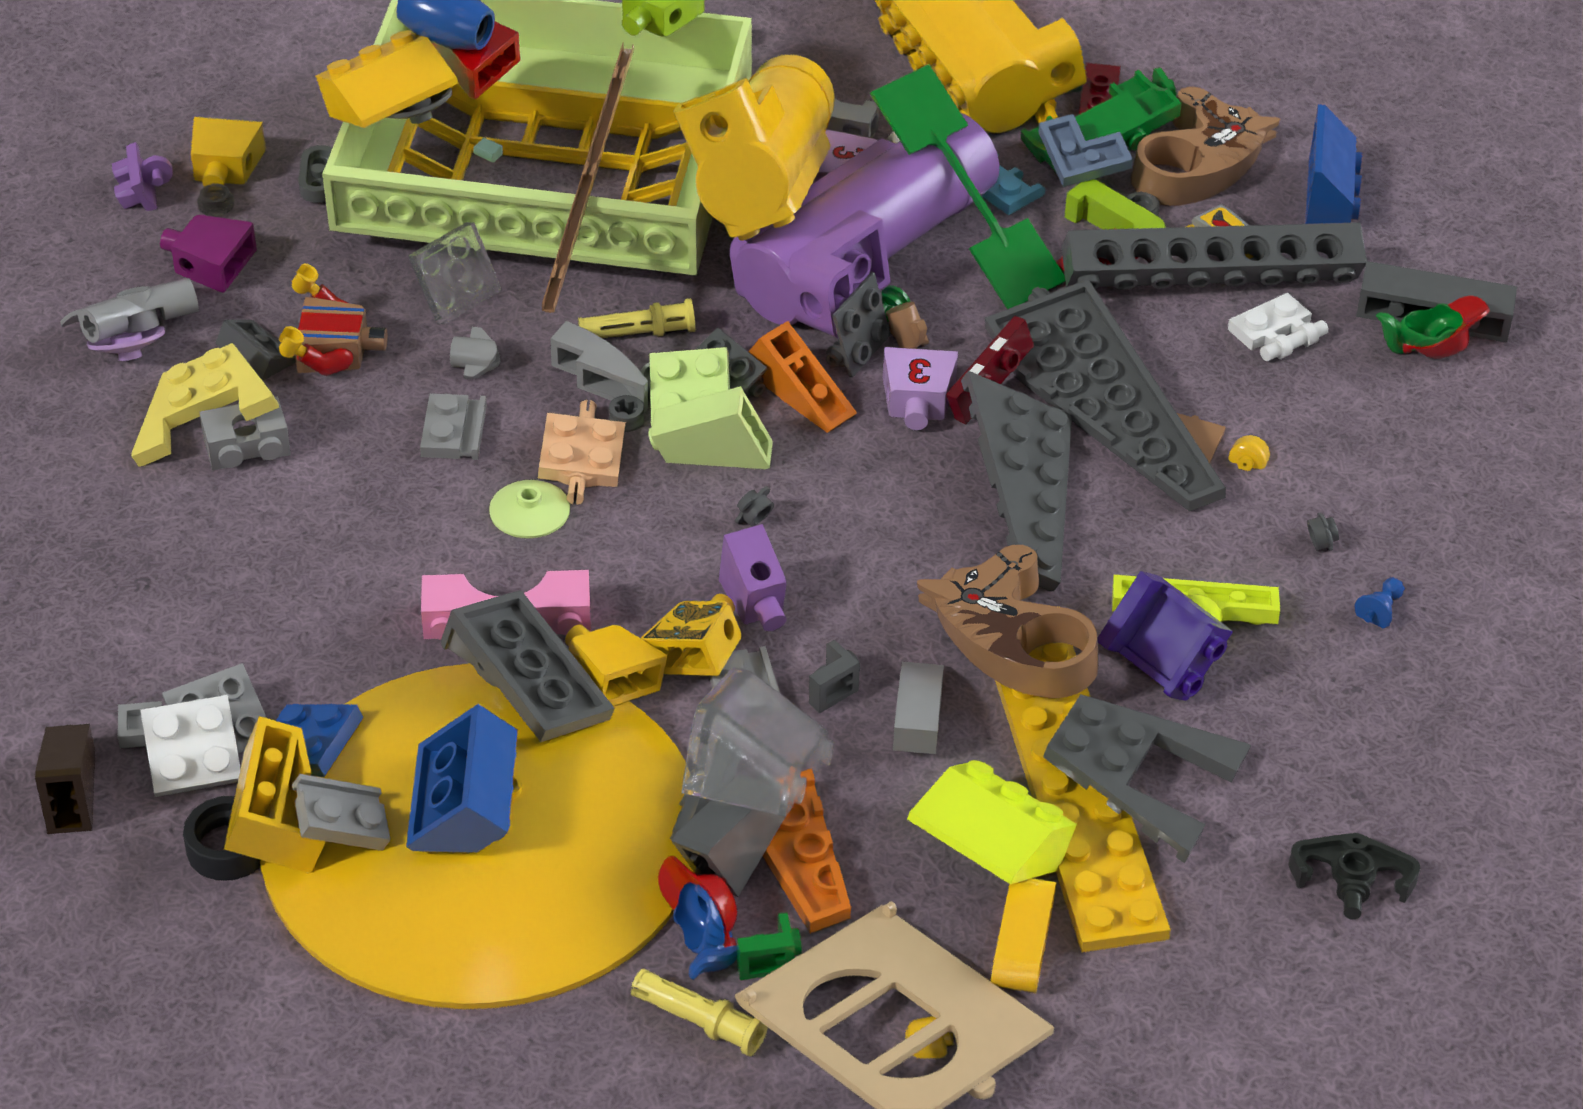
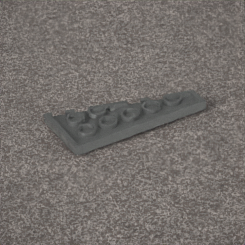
[961,370,1072,591]

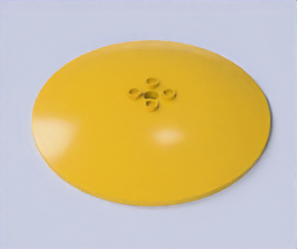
[260,663,695,1009]

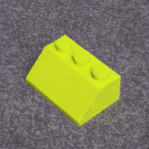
[907,760,1077,884]

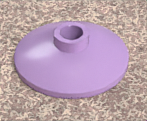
[87,326,165,361]

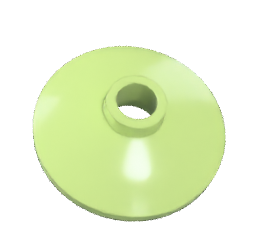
[489,480,570,538]

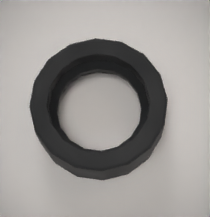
[183,796,261,881]

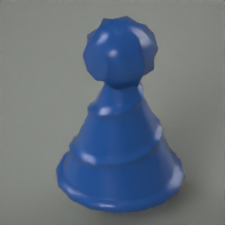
[1354,577,1405,628]

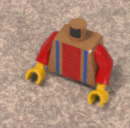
[279,263,387,376]

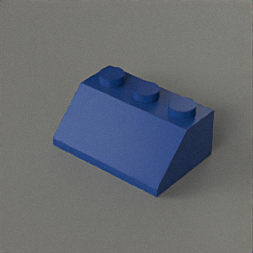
[1305,104,1362,224]
[406,704,518,852]

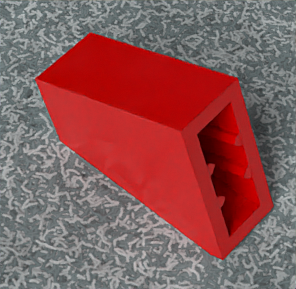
[431,21,520,100]

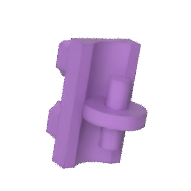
[112,142,173,211]

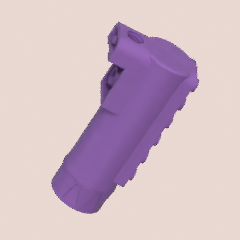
[730,113,999,339]

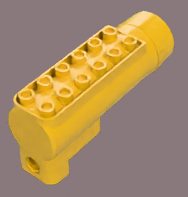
[874,0,1087,133]
[673,55,835,241]

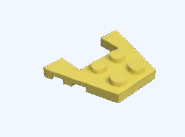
[131,343,279,467]

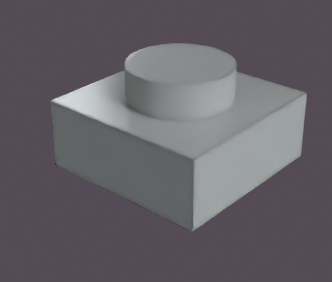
[118,701,162,748]

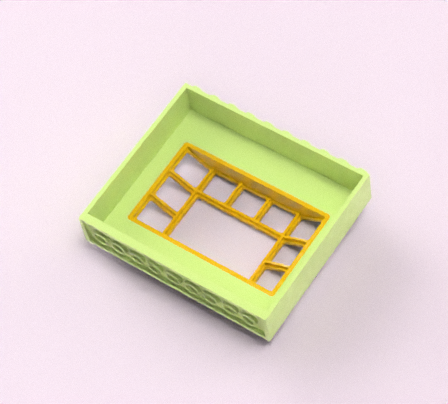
[322,0,752,276]

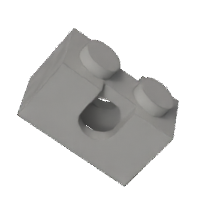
[199,396,291,471]

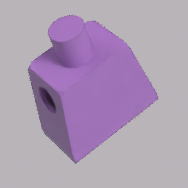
[719,524,786,631]

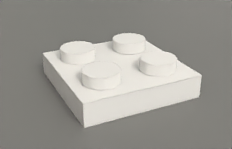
[140,695,241,797]

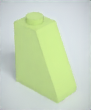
[649,386,773,469]

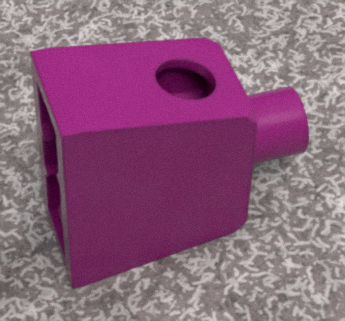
[160,215,257,293]

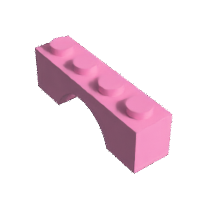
[421,570,591,640]

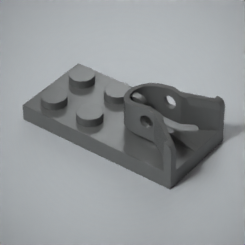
[441,590,615,742]

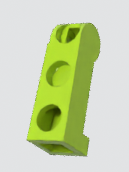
[1064,179,1165,229]

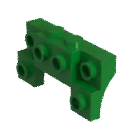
[1020,70,1181,174]

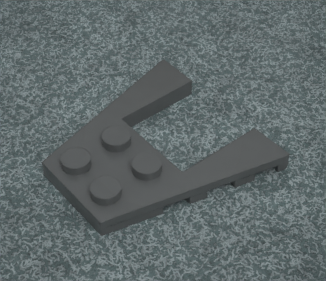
[1043,695,1251,863]

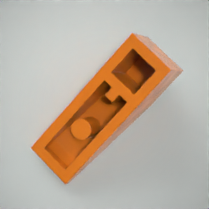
[749,321,857,433]

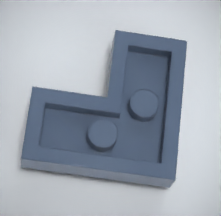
[1038,114,1133,187]

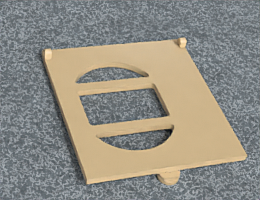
[735,902,1054,1109]

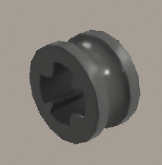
[609,395,644,432]

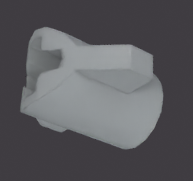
[450,327,500,380]

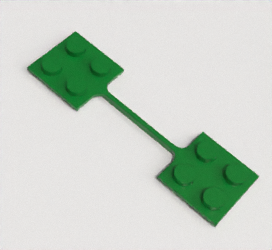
[870,64,1066,309]

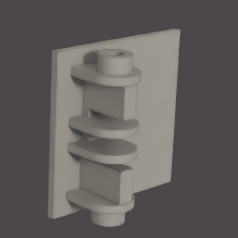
[162,663,267,754]

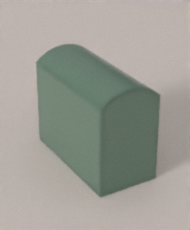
[473,138,503,163]

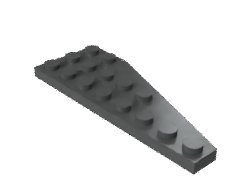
[985,279,1226,512]

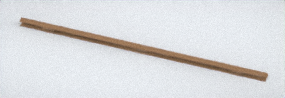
[542,43,634,313]

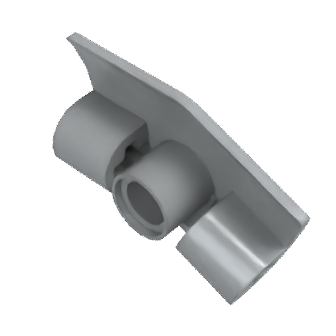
[60,278,199,343]

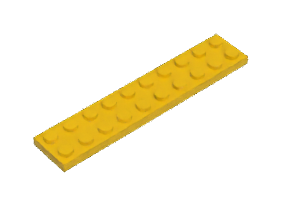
[995,606,1171,952]

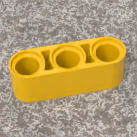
[991,878,1056,993]

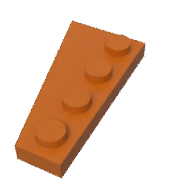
[763,768,851,934]

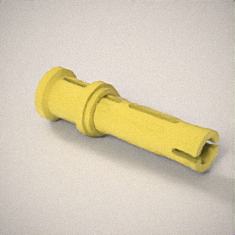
[578,298,696,338]
[631,968,768,1057]

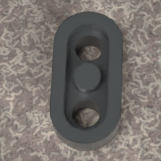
[298,145,332,203]

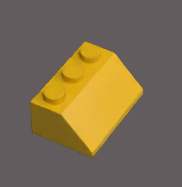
[315,30,459,128]

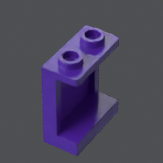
[1097,571,1233,701]

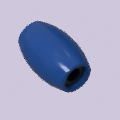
[396,0,495,50]

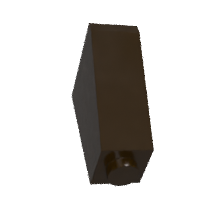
[35,724,95,834]

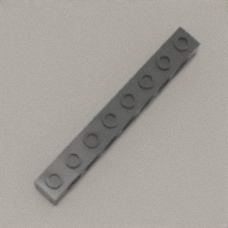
[1061,222,1367,290]

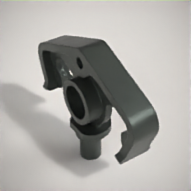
[1288,833,1421,920]

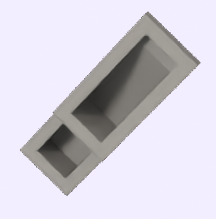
[550,321,648,413]
[893,662,944,754]

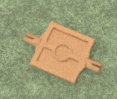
[538,400,625,505]

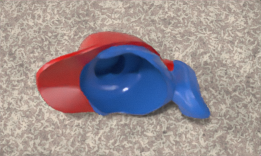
[658,855,738,980]

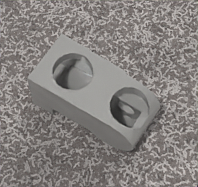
[826,98,879,139]

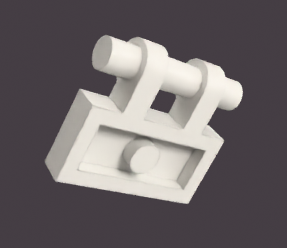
[1228,293,1328,361]

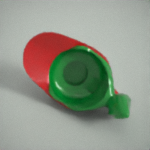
[1376,296,1490,359]

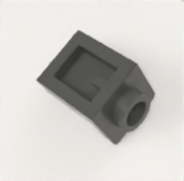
[809,640,860,713]

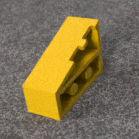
[224,716,326,873]

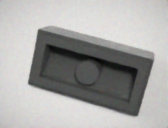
[216,319,296,381]

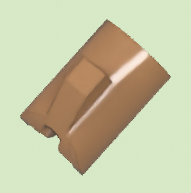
[886,302,929,349]

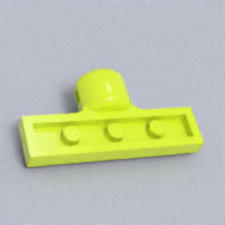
[1112,574,1280,625]

